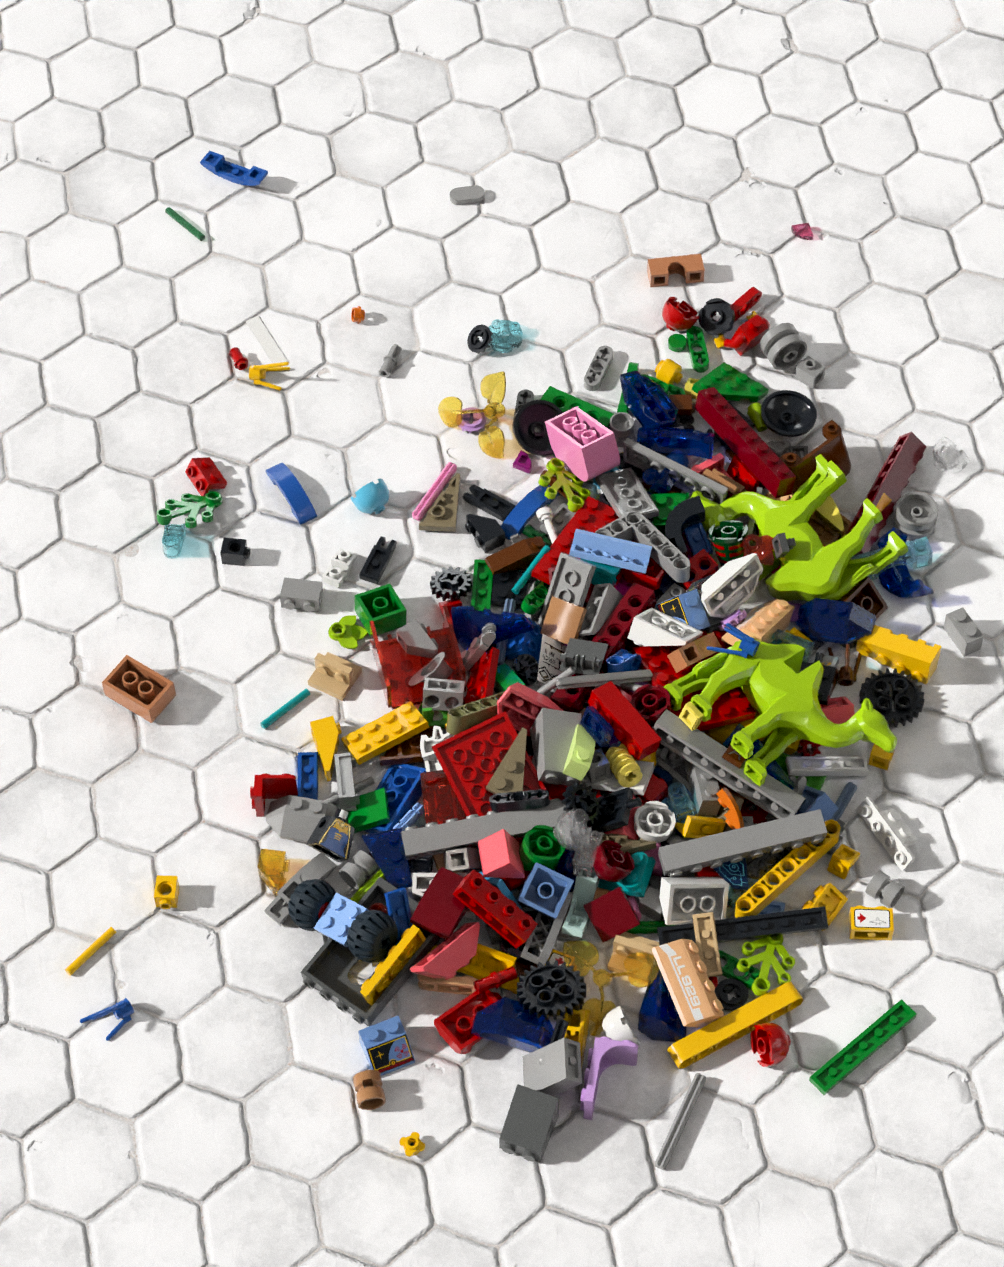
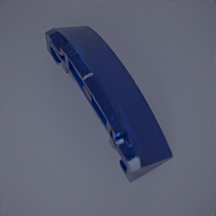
[637,427,715,459]
[877,527,934,599]

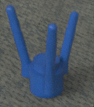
[707,623,760,658]
[80,998,134,1041]

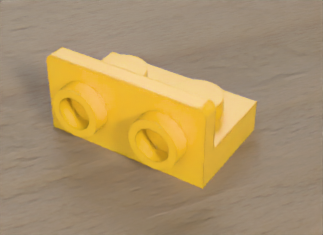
[801,883,848,931]

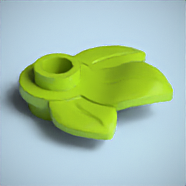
[328,615,368,649]

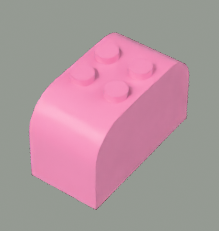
[545,407,620,482]

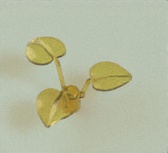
[438,372,506,458]
[563,941,660,1036]

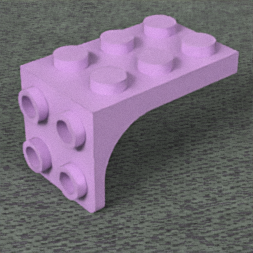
[580,1037,638,1120]

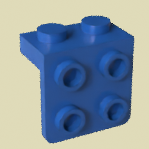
[505,617,543,665]

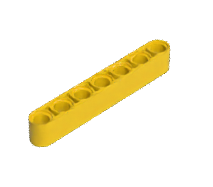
[735,820,841,918]
[667,982,804,1069]

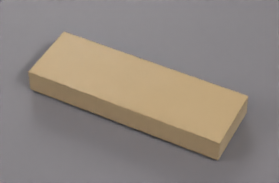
[692,912,722,978]

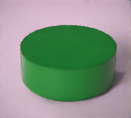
[668,334,686,352]

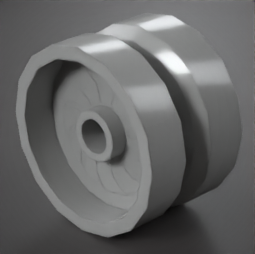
[760,323,807,370]
[893,492,939,542]

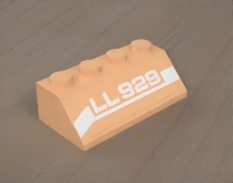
[721,599,794,646]
[652,939,724,1028]

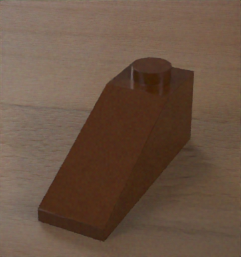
[485,536,546,574]

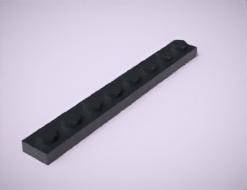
[657,907,828,946]

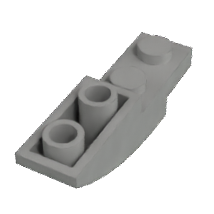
[264,852,337,926]

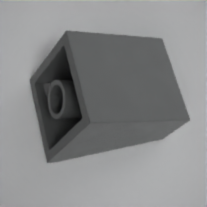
[499,1084,559,1162]

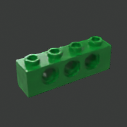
[540,386,614,430]

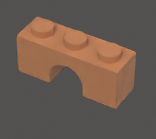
[647,254,705,287]

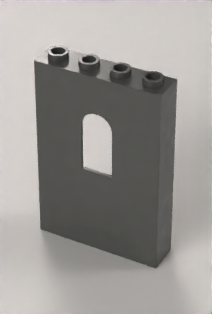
[301,877,441,1026]

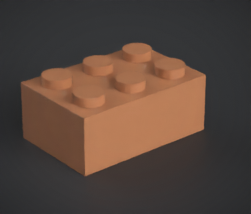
[102,655,176,723]

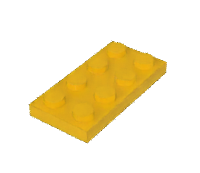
[341,701,429,765]
[360,925,426,1006]

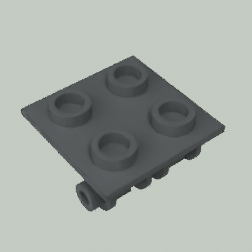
[559,638,608,675]

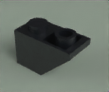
[465,514,505,553]

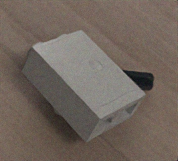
[523,1019,582,1096]

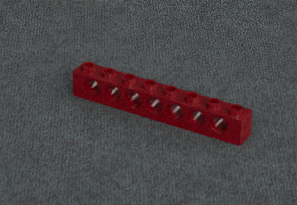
[551,582,657,713]

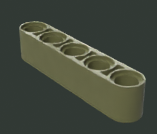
[446,691,505,735]

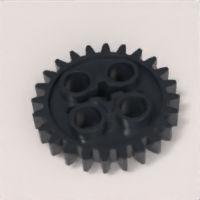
[859,668,925,728]
[517,960,586,1021]

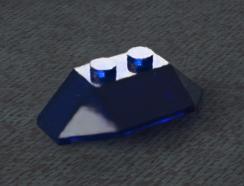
[620,371,678,428]
[795,598,876,644]
[471,997,554,1053]

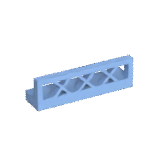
[569,529,652,574]

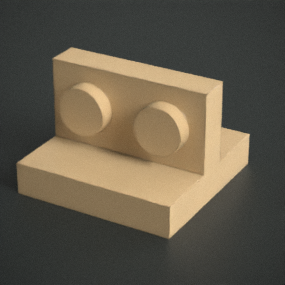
[308,652,362,701]
[607,932,659,982]

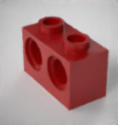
[679,549,719,592]

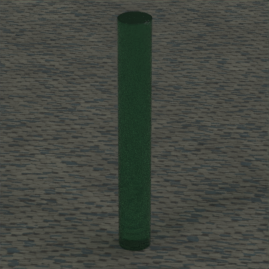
[165,207,205,241]

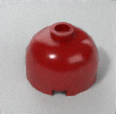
[662,297,699,331]
[750,1023,791,1067]

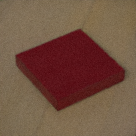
[583,886,640,943]

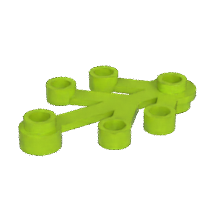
[538,458,591,513]
[737,935,795,996]

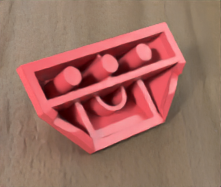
[497,682,563,736]
[410,922,480,980]

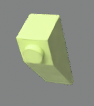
[563,724,597,781]

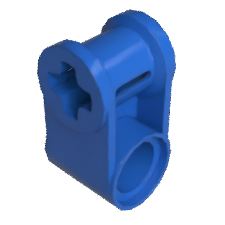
[606,649,642,673]

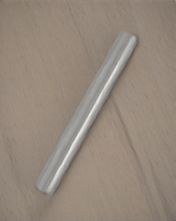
[556,669,653,690]
[655,1073,706,1170]

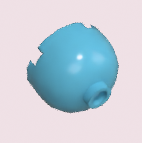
[351,478,389,514]

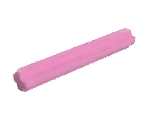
[412,462,457,521]

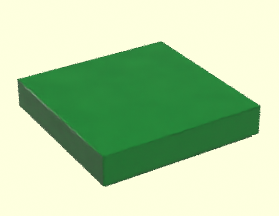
[347,788,390,833]

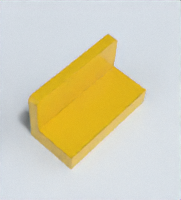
[675,815,726,839]

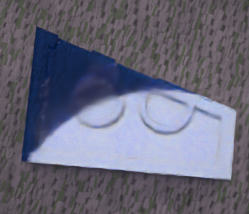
[361,827,412,889]

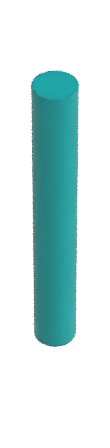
[511,545,551,594]
[260,689,311,729]

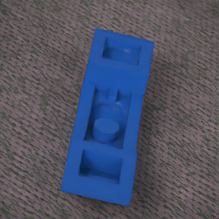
[200,150,268,186]
[265,463,317,525]
[501,485,560,540]

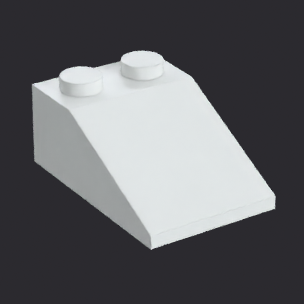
[628,608,703,646]

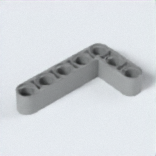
[595,511,690,583]

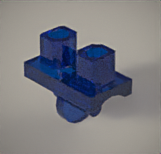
[643,467,676,495]

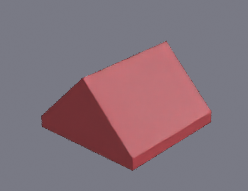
[478,829,525,878]

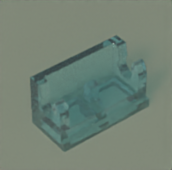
[771,629,815,662]

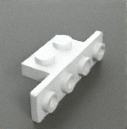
[857,797,917,871]

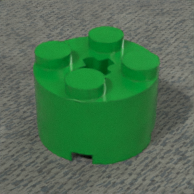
[519,825,565,872]

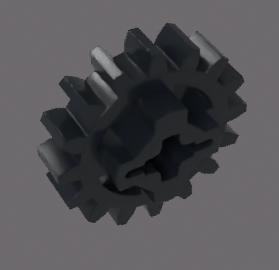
[430,566,472,602]
[562,782,603,827]

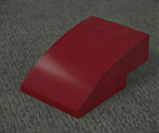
[410,867,468,940]

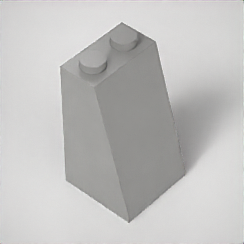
[530,708,582,786]

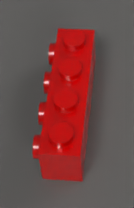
[588,681,662,761]
[452,870,538,949]

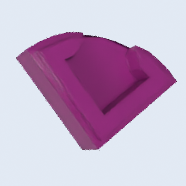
[513,450,532,474]

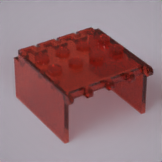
[369,605,466,710]

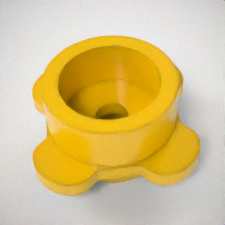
[399,1132,425,1157]

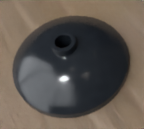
[761,390,817,437]
[513,400,563,456]

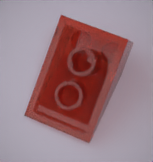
[420,770,467,824]

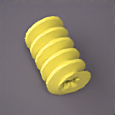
[605,743,643,787]

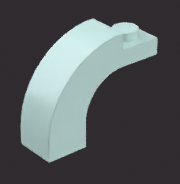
[561,866,600,938]

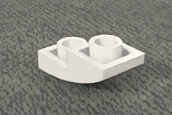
[321,548,357,588]

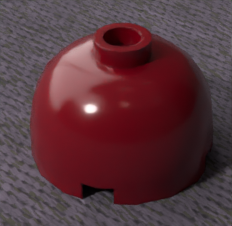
[630,684,671,725]
[592,840,635,882]

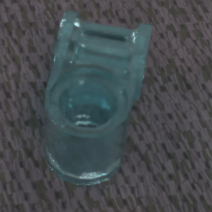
[162,523,187,559]
[666,782,698,823]

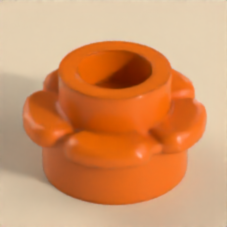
[351,306,365,324]

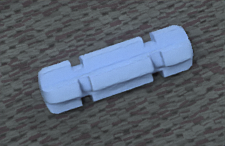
[393,803,425,837]

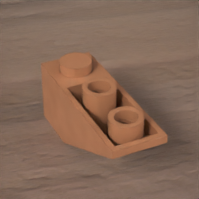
[667,632,722,673]

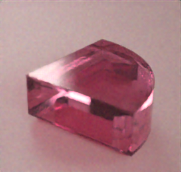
[791,223,813,240]

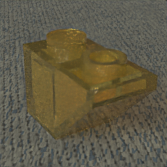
[258,849,290,897]

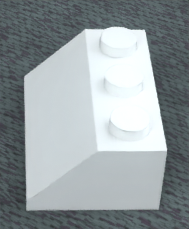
[659,877,729,925]

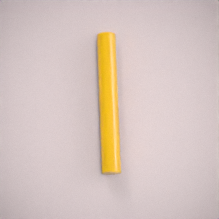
[65,927,116,976]

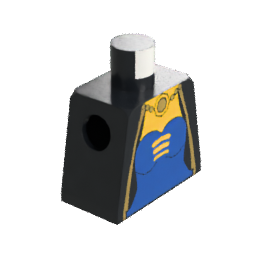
[306,809,355,862]

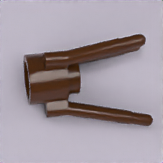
[828,644,862,686]

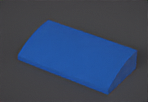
[364,764,429,842]

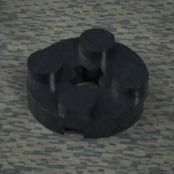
[698,298,735,336]

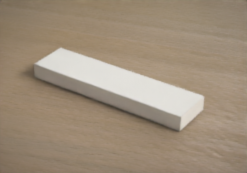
[785,756,869,776]

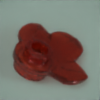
[742,534,774,565]

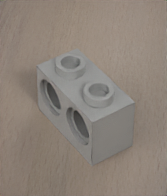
[422,677,465,711]

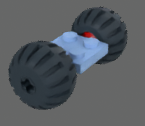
[288,879,398,963]

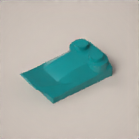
[576,852,656,897]

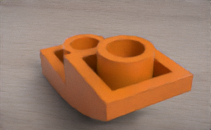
[716,787,744,830]

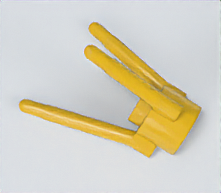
[249,362,290,391]

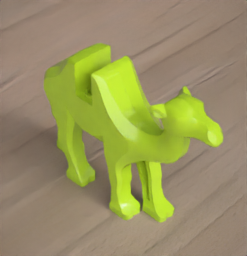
[691,454,908,604]
[663,639,897,786]

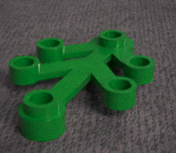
[156,491,223,528]

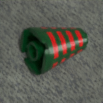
[709,520,748,567]

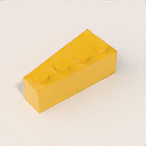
[856,623,942,685]

